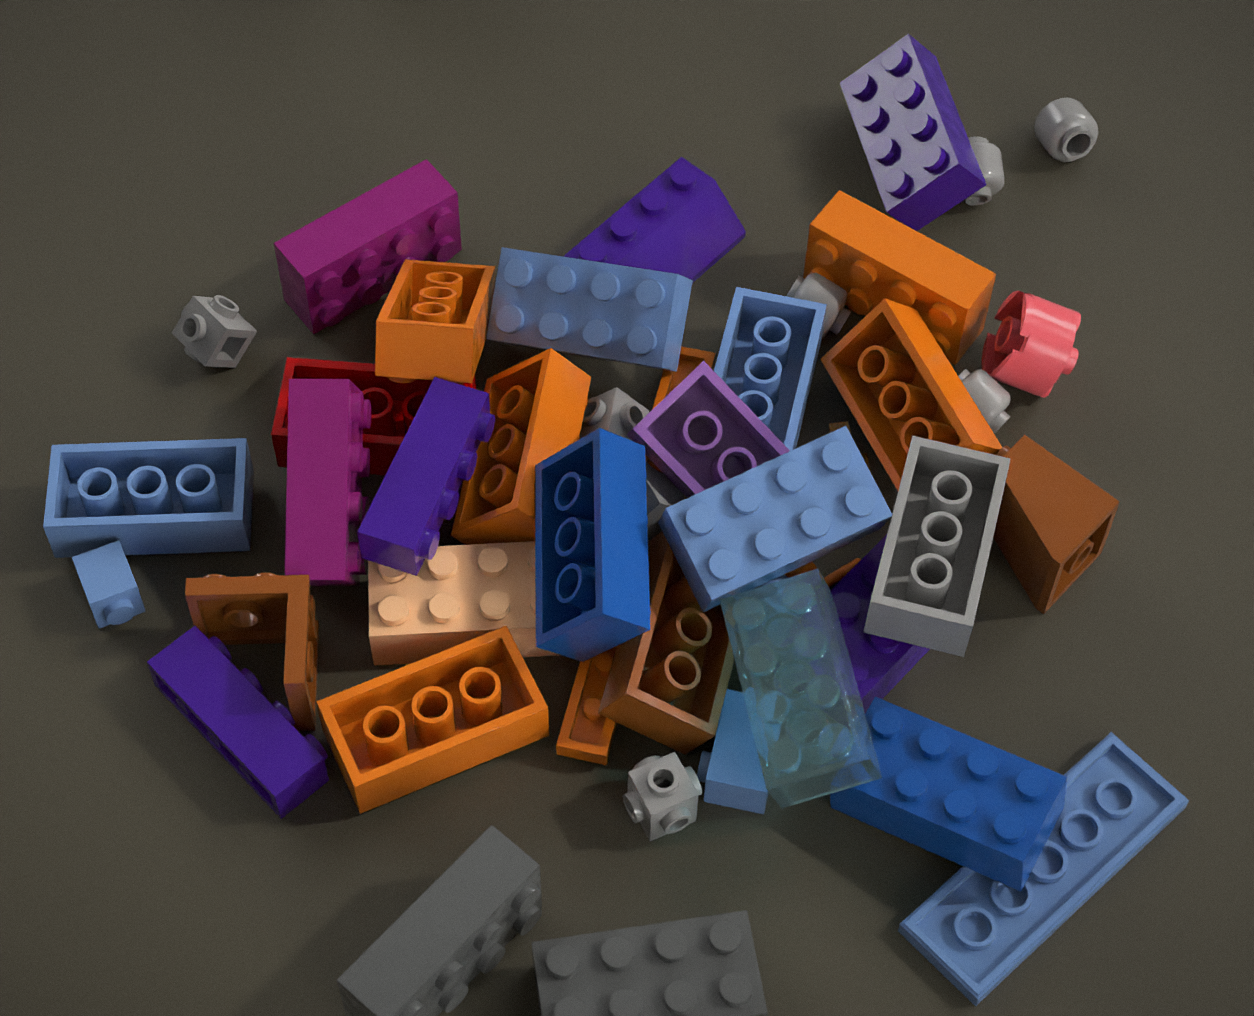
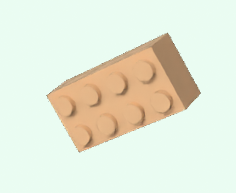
[368,541,559,665]

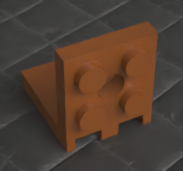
[185,572,319,731]

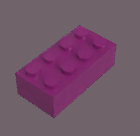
[273,159,462,334]
[285,379,371,586]

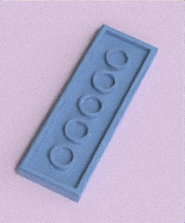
[898,732,1189,1006]

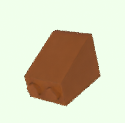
[993,435,1120,614]

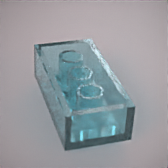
[720,568,882,808]

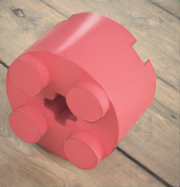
[981,291,1081,398]

